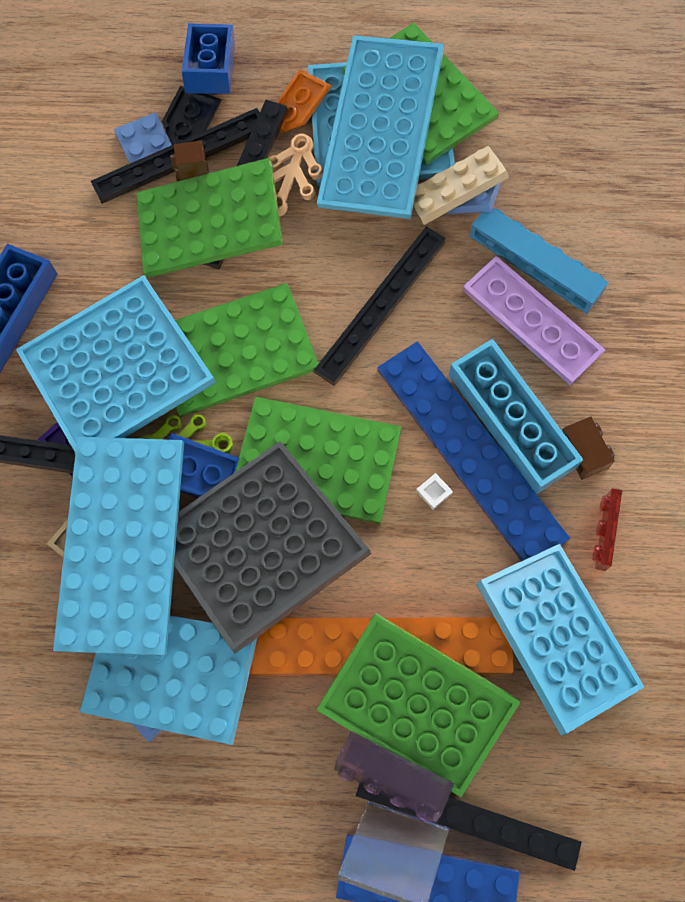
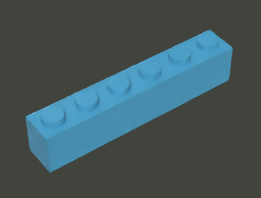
[469,208,609,314]

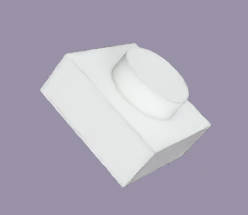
[416,473,453,510]

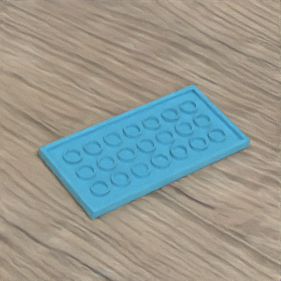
[317,35,444,219]
[53,437,184,656]

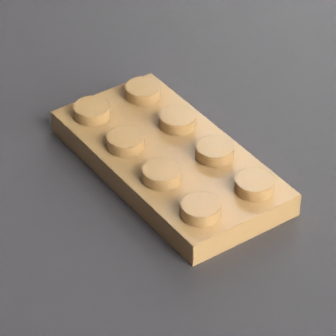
[413,145,509,225]

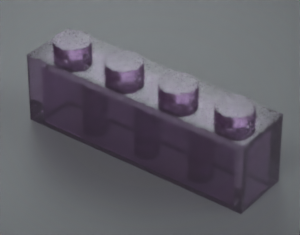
[334,731,454,822]

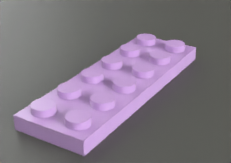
[462,256,605,386]

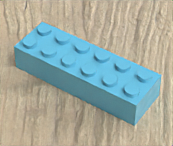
[448,339,583,494]

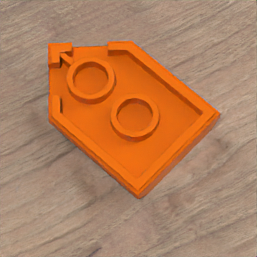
[276,69,332,134]

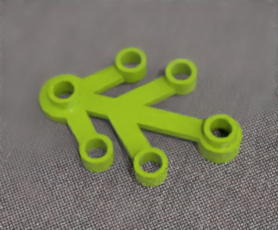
[139,414,233,454]

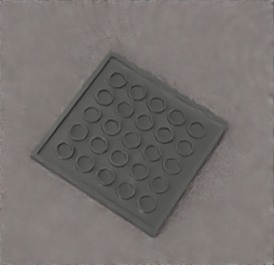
[174,441,371,654]

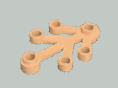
[269,134,323,217]

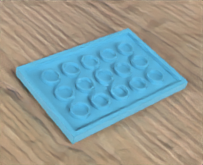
[476,544,644,736]
[80,616,257,745]

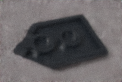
[162,86,221,145]

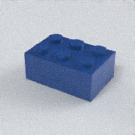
[182,23,235,94]

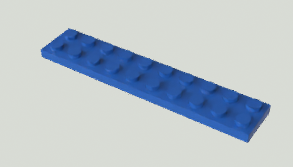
[377,341,570,561]

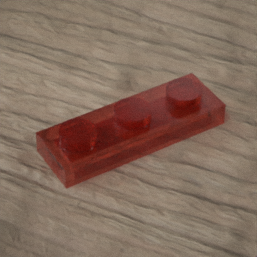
[592,488,622,571]

